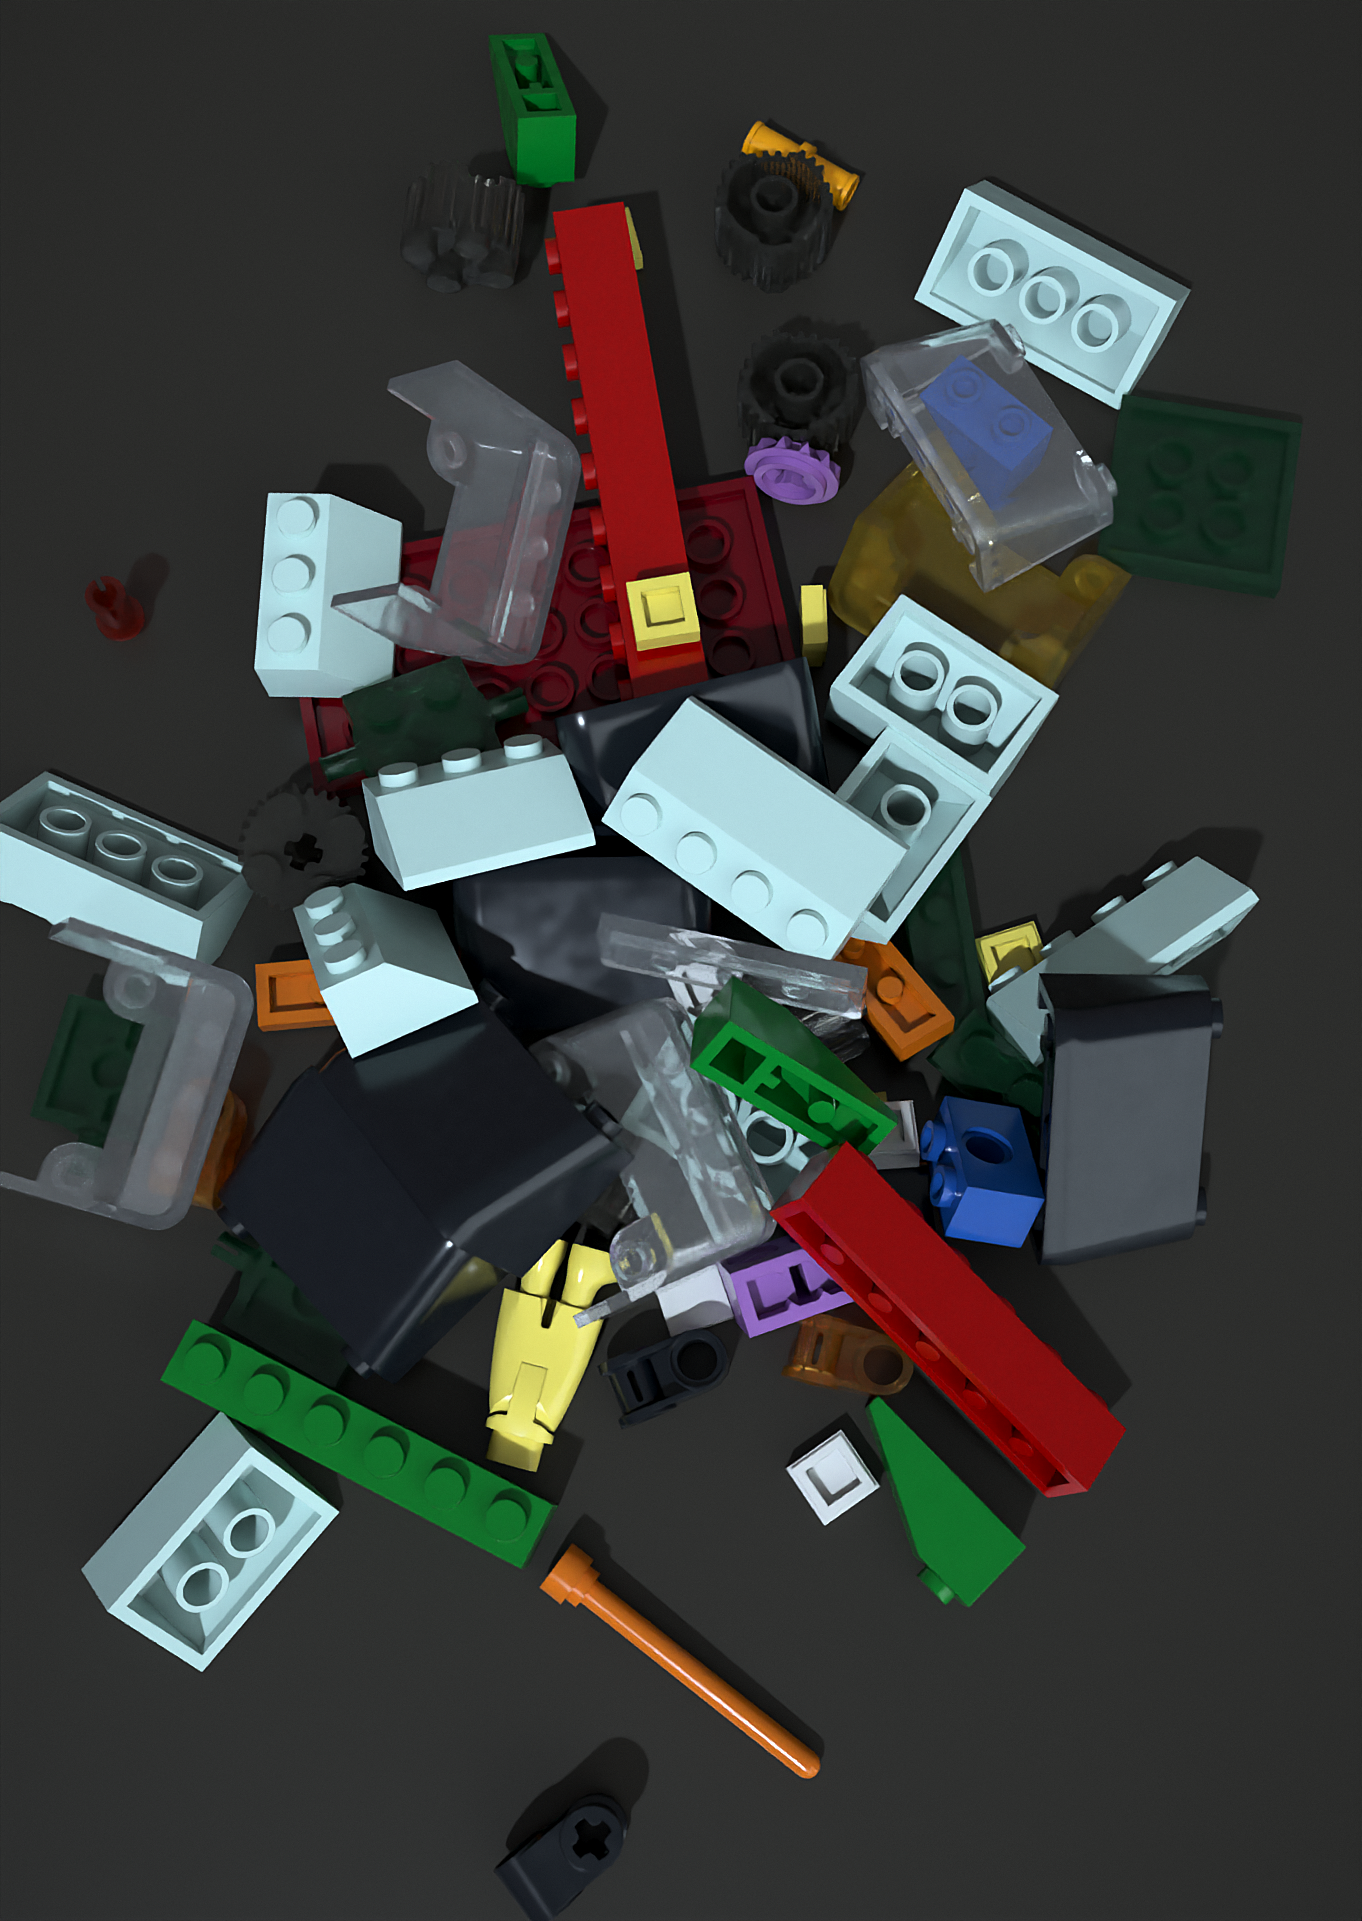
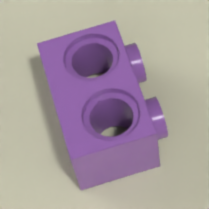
[716,1235,854,1338]

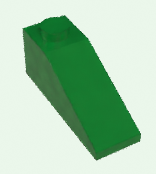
[488,33,576,188]
[689,976,898,1156]
[865,1396,1026,1607]

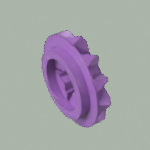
[744,436,841,505]

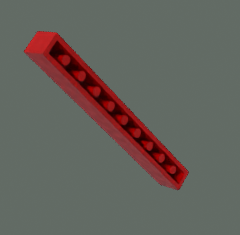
[544,201,708,702]

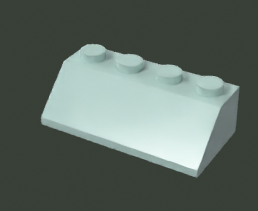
[914,180,1191,410]
[601,696,911,974]
[0,771,263,984]
[981,856,1260,1073]

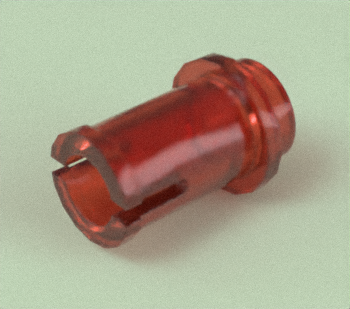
[85,576,145,642]

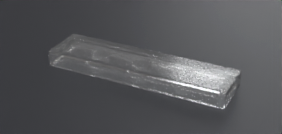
[596,912,868,1020]

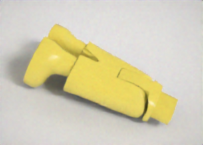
[485,1239,631,1472]

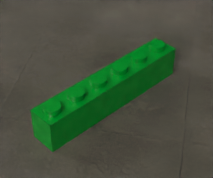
[160,1318,559,1569]

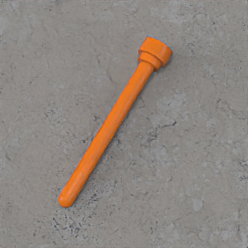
[539,1543,820,1779]

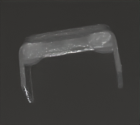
[330,360,581,667]
[0,916,254,1230]
[528,996,777,1329]

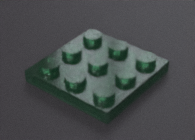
[1093,394,1303,599]

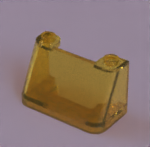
[827,447,1133,692]

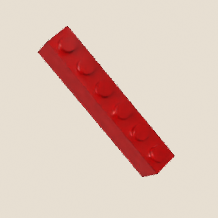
[768,1141,1127,1498]

